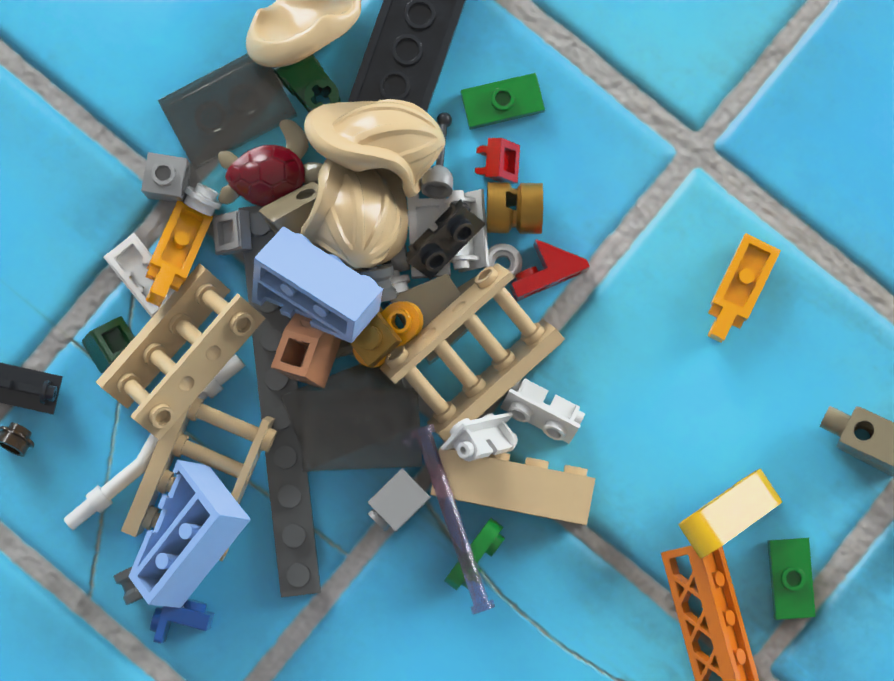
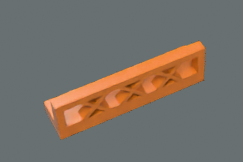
[661,545,759,681]

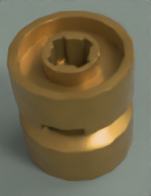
[486,182,543,234]

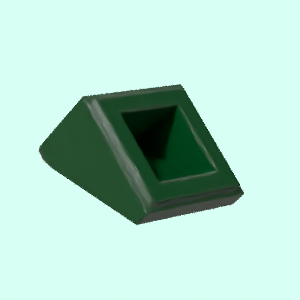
[82,316,135,373]

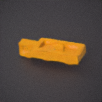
[145,200,213,307]
[707,233,781,343]

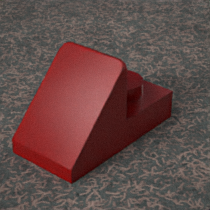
[510,239,590,302]

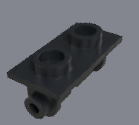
[406,199,486,280]
[0,363,63,415]

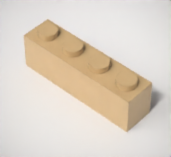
[430,448,596,525]

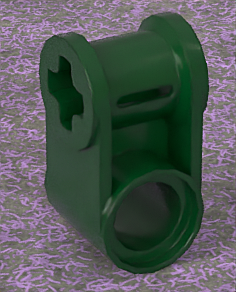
[273,54,341,113]

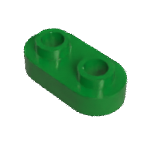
[444,518,505,590]

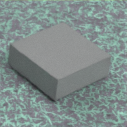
[213,210,252,255]

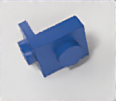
[150,599,215,644]

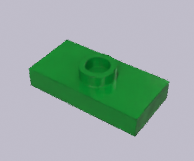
[461,73,545,130]
[767,538,816,620]

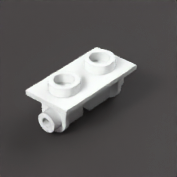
[445,189,489,272]
[500,378,585,444]
[441,412,518,461]

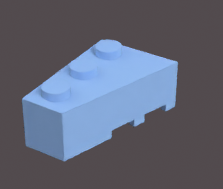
[252,226,383,343]
[128,460,251,608]

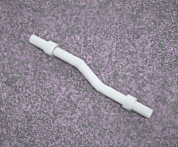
[63,354,245,530]

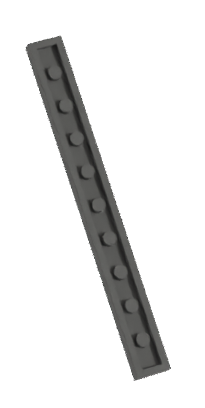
[238,206,321,597]

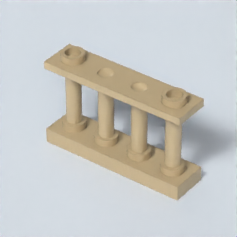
[96,263,266,440]
[380,263,565,442]
[121,393,277,561]

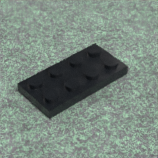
[348,0,466,112]

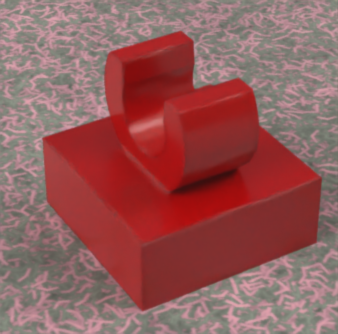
[475,138,520,184]

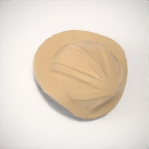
[246,0,361,68]
[304,99,445,198]
[300,158,408,270]

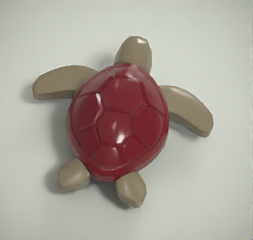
[218,119,323,207]

